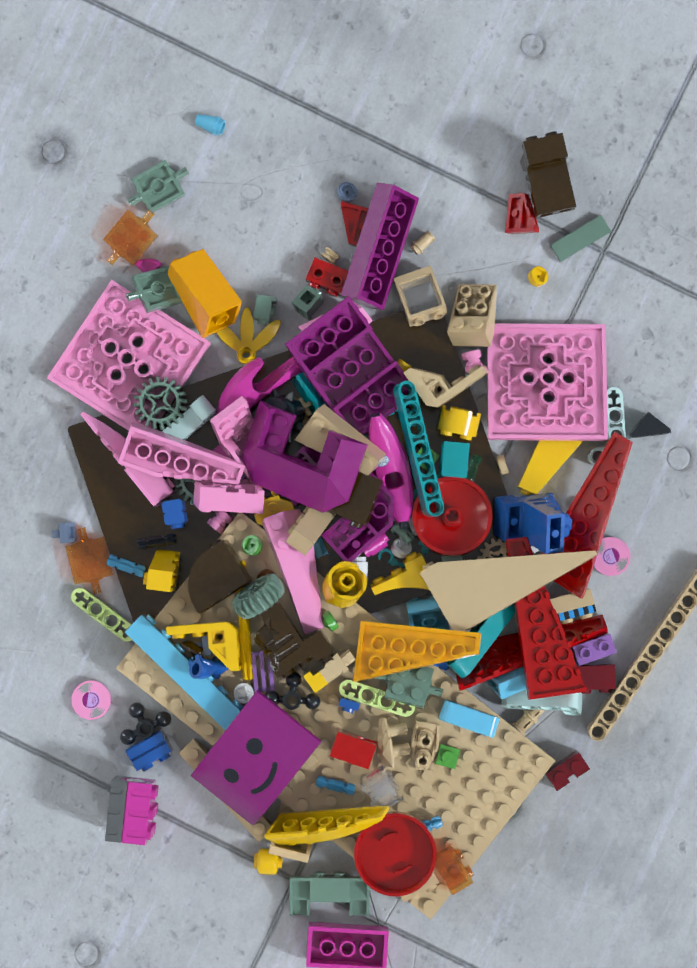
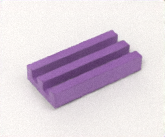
[251,651,275,692]

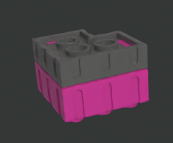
[105,775,159,845]

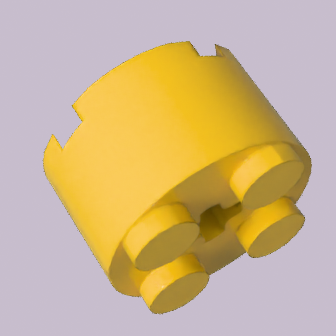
[437,405,481,440]
[322,561,367,608]

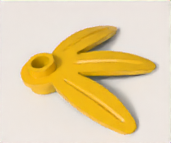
[216,307,281,364]

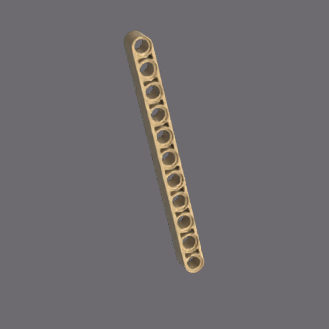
[587,569,697,741]

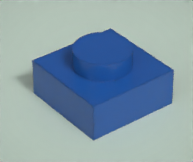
[339,696,360,713]

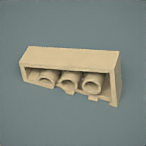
[295,404,386,475]

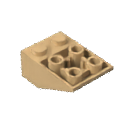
[447,284,497,347]

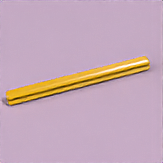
[237,560,253,680]

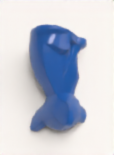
[188,654,229,679]

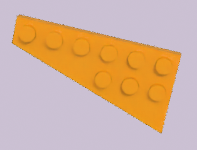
[353,621,482,682]

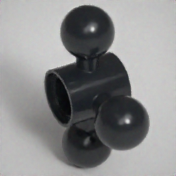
[265,672,321,710]
[120,702,171,745]

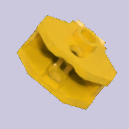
[254,486,295,525]

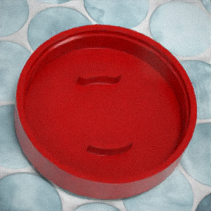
[354,811,437,897]

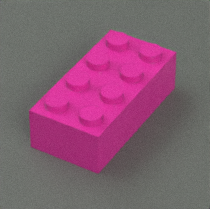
[306,922,389,968]

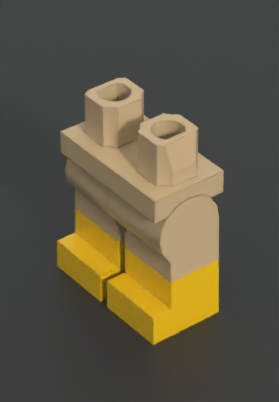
[303,649,356,693]

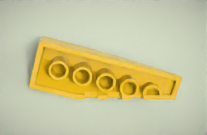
[264,806,389,846]

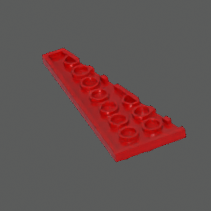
[541,432,633,599]
[505,537,587,700]
[454,615,608,691]

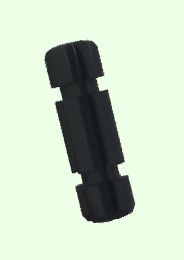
[137,534,176,549]

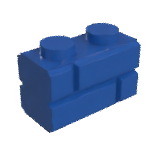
[162,499,188,529]
[125,729,173,772]

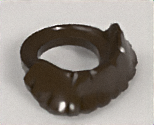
[180,640,205,659]

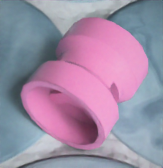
[461,350,484,373]
[207,511,234,534]

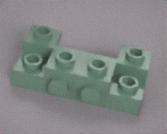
[290,871,370,916]

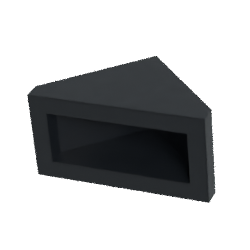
[629,412,671,439]

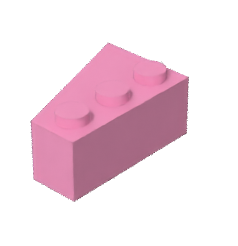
[193,479,264,514]

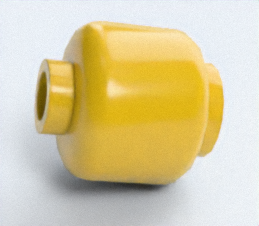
[254,848,283,875]

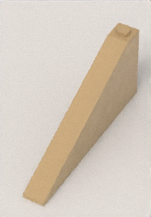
[420,551,598,631]

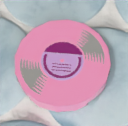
[594,537,631,576]
[71,680,111,720]

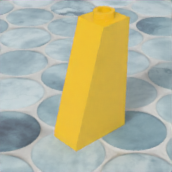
[517,440,582,496]

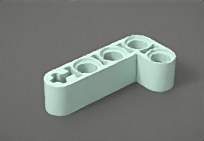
[587,387,626,466]
[162,395,216,440]
[501,689,583,716]

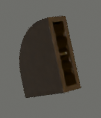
[332,472,384,529]
[188,539,253,614]

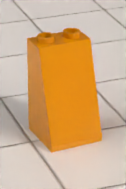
[168,249,242,338]

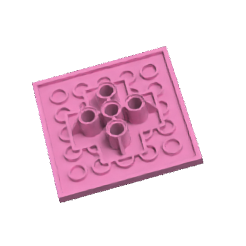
[47,280,211,431]
[487,323,608,441]

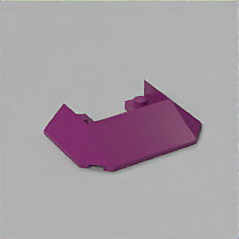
[241,401,368,513]
[288,445,395,562]

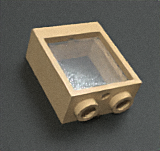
[394,266,447,327]

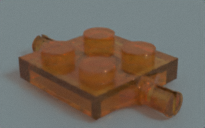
[103,209,159,266]
[65,527,114,594]

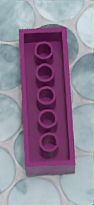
[341,183,419,310]

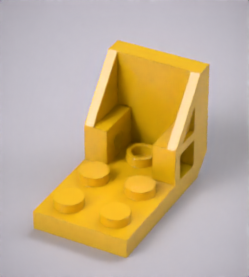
[166,621,242,671]

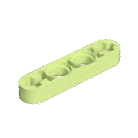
[71,588,132,641]
[339,679,415,717]

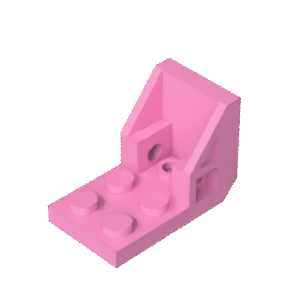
[210,396,254,481]

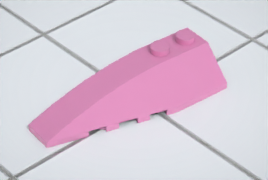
[80,412,175,507]
[118,422,245,485]
[262,509,324,635]

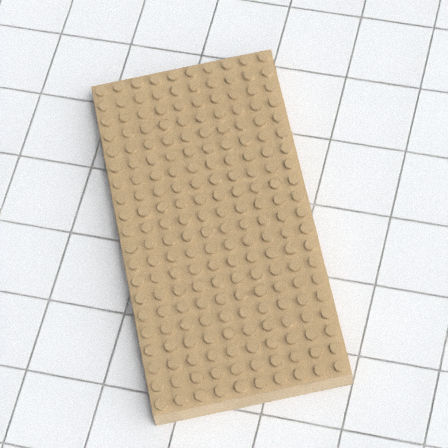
[116,512,555,919]

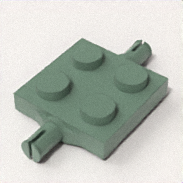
[127,160,189,214]
[126,266,183,313]
[375,667,443,709]

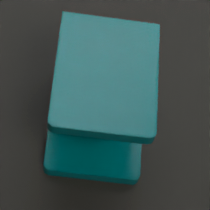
[439,441,470,478]

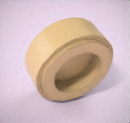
[496,454,509,475]

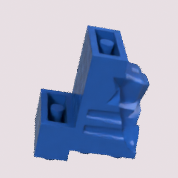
[494,492,572,554]

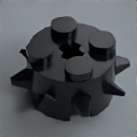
[263,389,306,442]

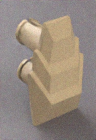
[377,717,410,767]
[410,721,440,771]

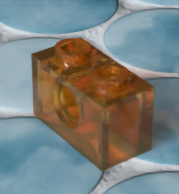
[435,845,475,895]

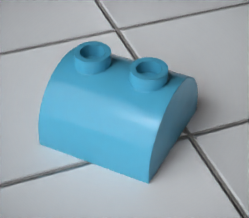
[406,596,450,630]

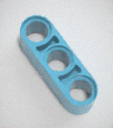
[438,700,500,738]

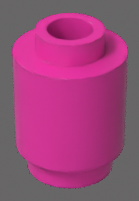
[364,533,389,557]

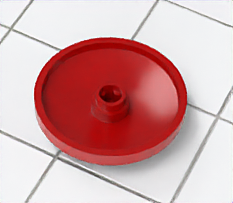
[412,477,492,556]

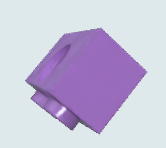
[571,633,617,666]

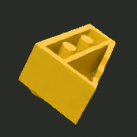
[143,549,181,592]

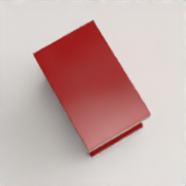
[330,729,377,770]

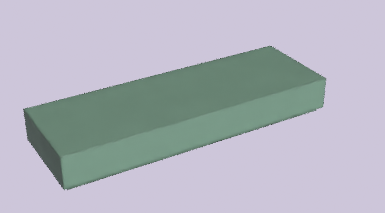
[550,215,611,262]

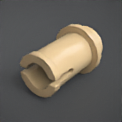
[410,230,435,255]

